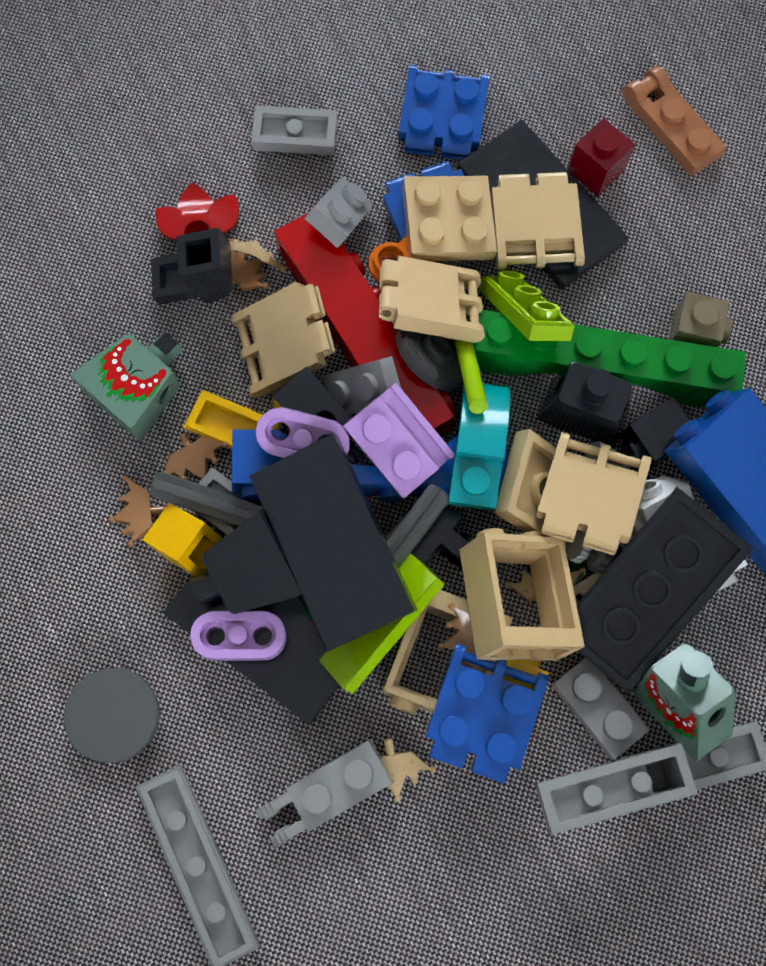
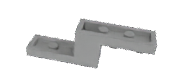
[535,721,766,835]

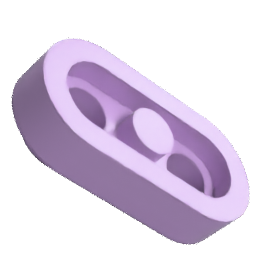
[256,407,350,458]
[190,611,287,661]

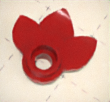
[155,182,239,241]

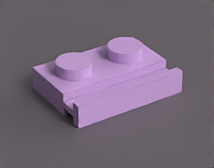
[343,383,455,499]

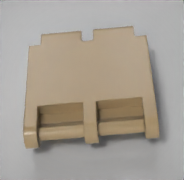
[490,172,585,270]
[379,255,485,343]
[231,282,335,398]
[536,432,652,555]

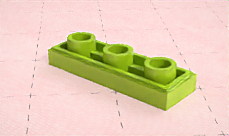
[480,270,574,341]
[319,553,445,694]

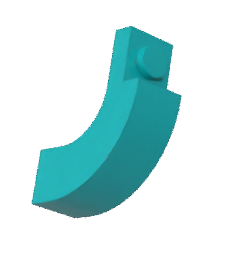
[448,383,510,511]

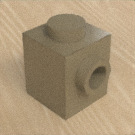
[668,291,733,347]

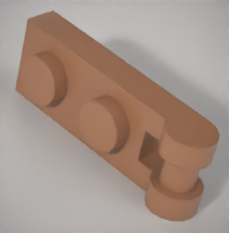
[622,65,727,177]

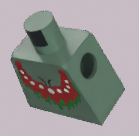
[70,332,183,442]
[633,643,736,762]

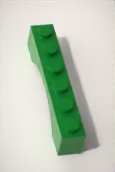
[474,310,746,408]

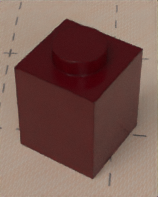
[568,118,635,197]

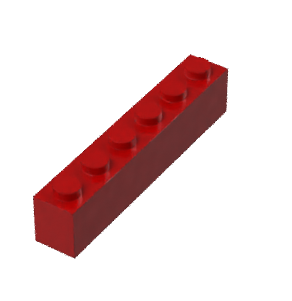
[274,212,456,437]

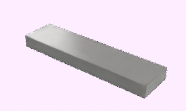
[136,765,260,966]

